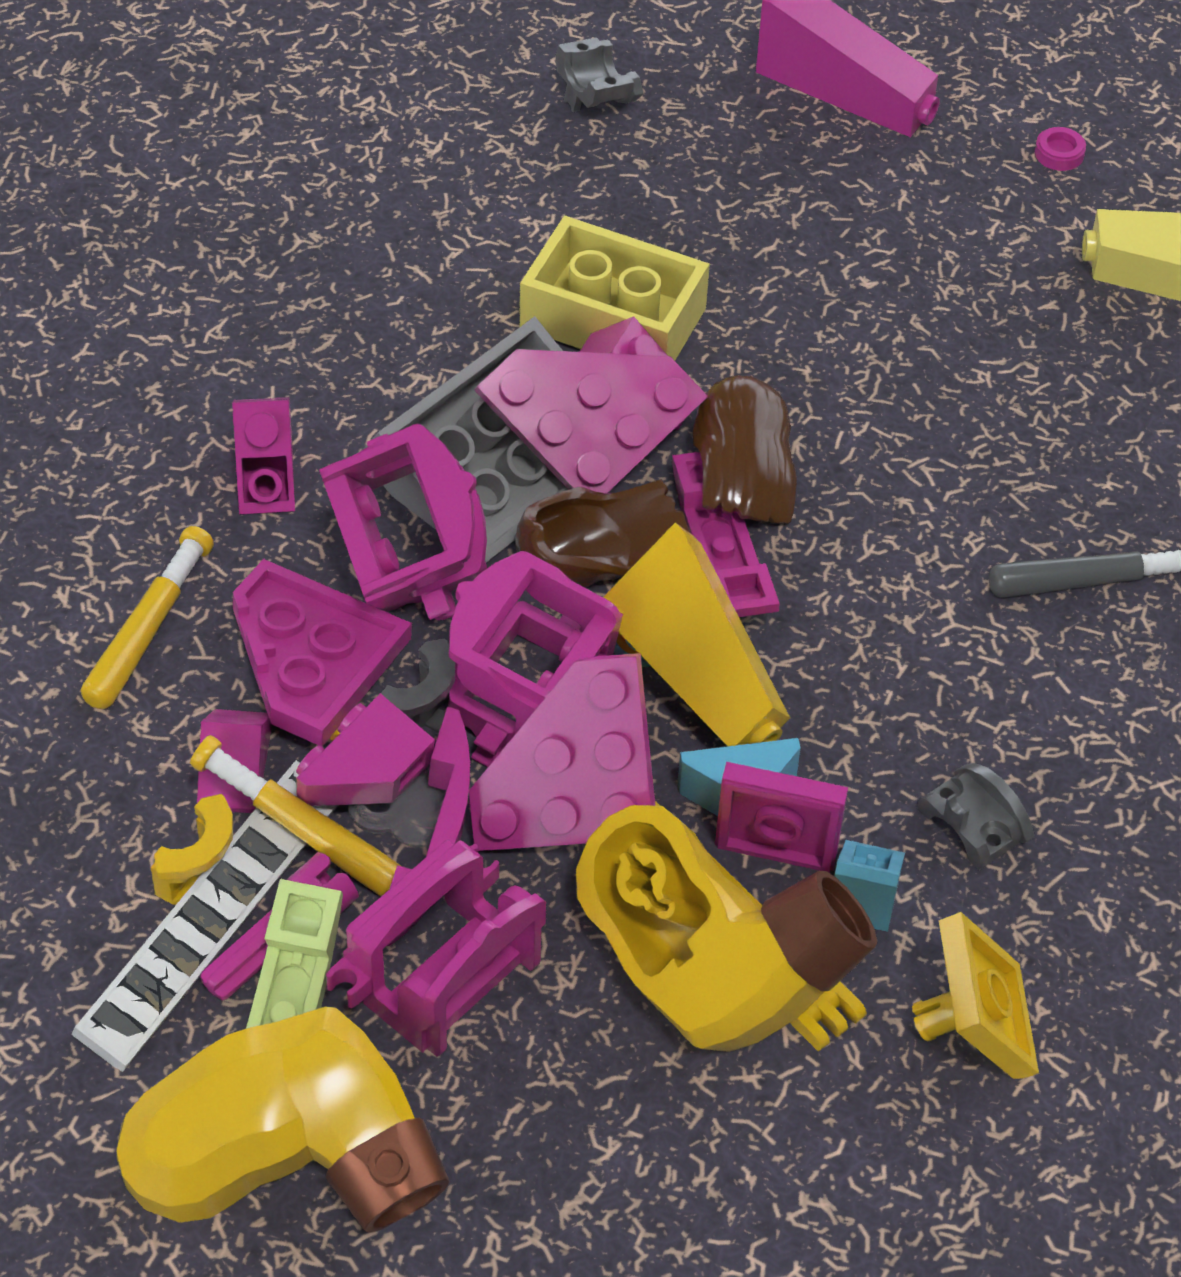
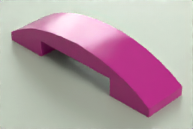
[672,452,780,617]
[387,707,470,946]

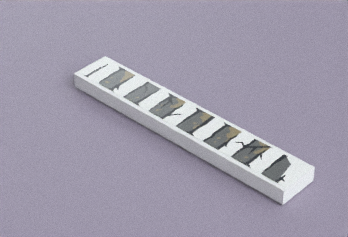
[71,760,338,1072]

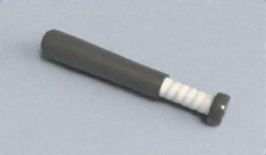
[989,550,1181,598]

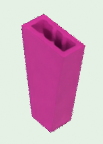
[756,0,940,137]

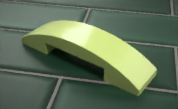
[246,879,343,1029]

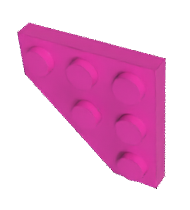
[474,349,708,493]
[233,559,412,746]
[469,653,655,851]

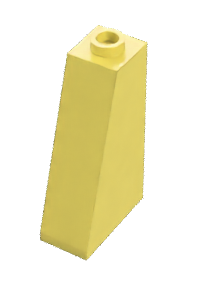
[1082,209,1181,301]

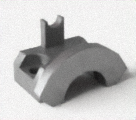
[555,38,643,112]
[381,639,455,733]
[917,763,1034,870]

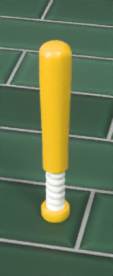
[81,526,214,709]
[190,735,401,896]

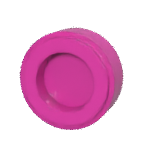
[1035,127,1086,171]

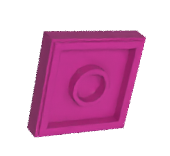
[715,761,848,873]

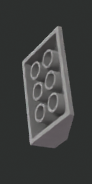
[363,316,568,563]

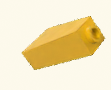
[603,523,790,746]

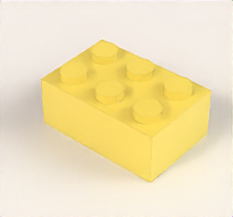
[520,215,710,361]

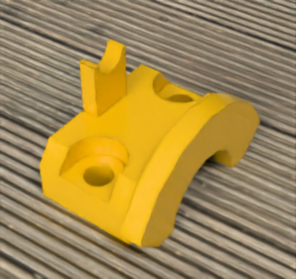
[151,794,233,905]

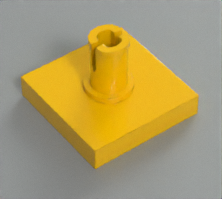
[912,912,1039,1079]

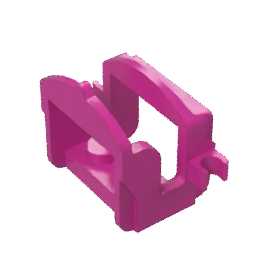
[319,424,487,620]
[448,551,623,767]
[326,840,546,1057]

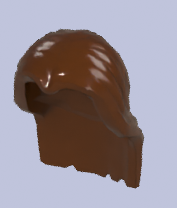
[693,375,797,525]
[515,479,689,588]

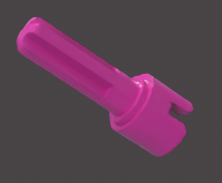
[200,852,359,1001]

